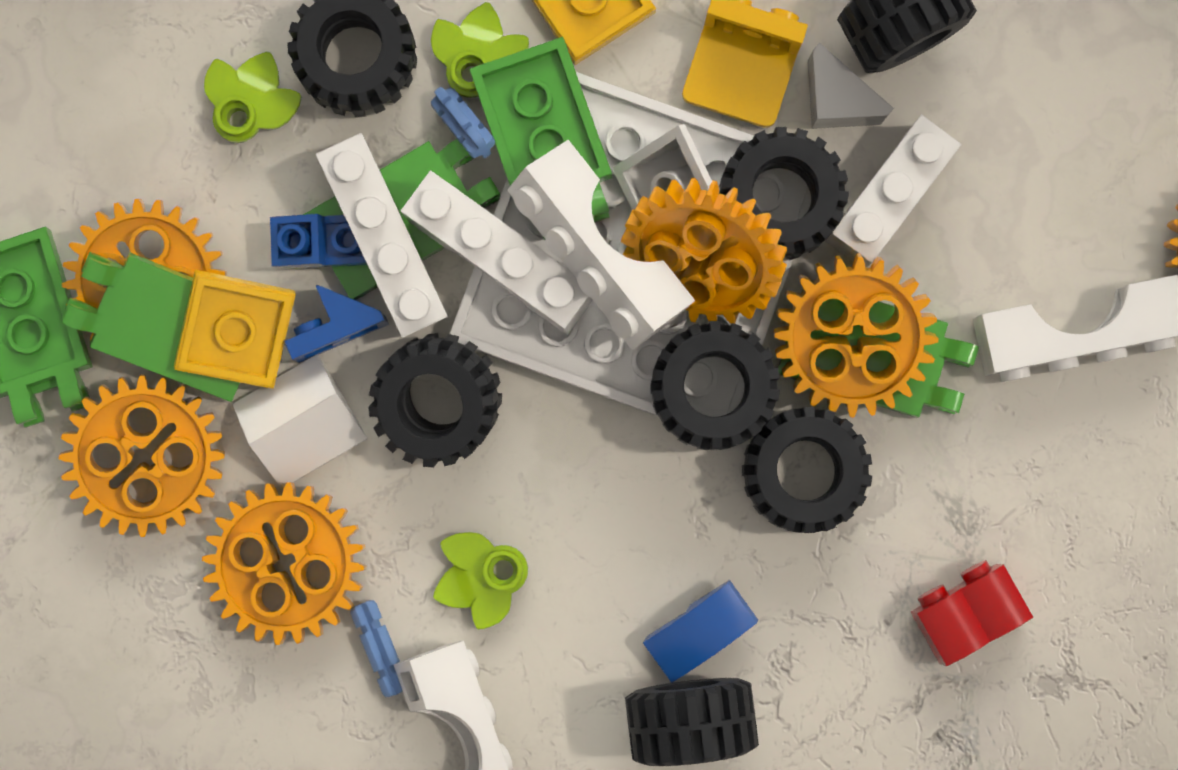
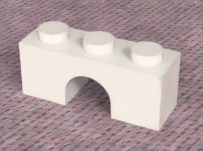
[825,114,962,268]

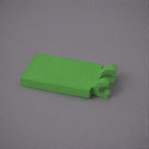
[469,37,612,240]
[303,139,501,300]
[0,226,93,428]
[62,252,240,402]
[778,289,979,418]

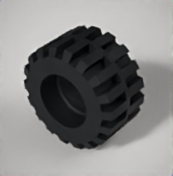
[287,0,417,117]
[837,0,977,73]
[719,127,849,260]
[650,321,780,450]
[368,333,502,468]
[742,407,873,533]
[625,678,759,766]

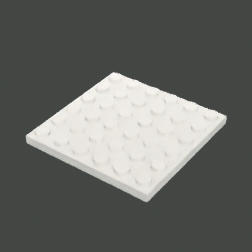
[450,72,811,417]

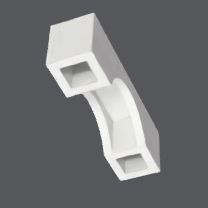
[316,133,448,338]
[507,140,695,350]
[401,170,593,335]
[973,275,1178,383]
[394,640,513,770]

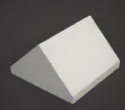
[612,123,712,210]
[233,354,368,489]

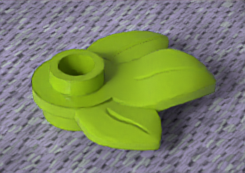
[431,2,529,98]
[204,52,302,143]
[433,532,528,630]

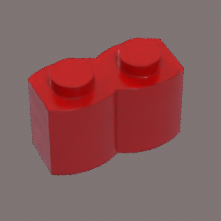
[911,560,1033,666]

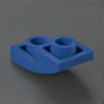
[270,214,368,267]
[643,580,758,683]

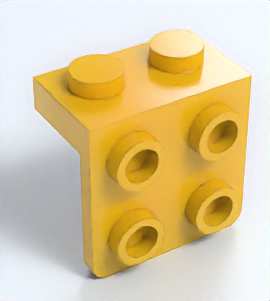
[682,0,808,128]

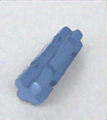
[431,87,495,158]
[350,600,403,697]

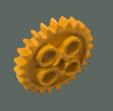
[621,178,787,324]
[62,199,227,340]
[773,253,939,418]
[59,374,225,537]
[202,482,367,645]

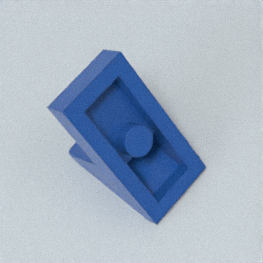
[285,285,389,363]

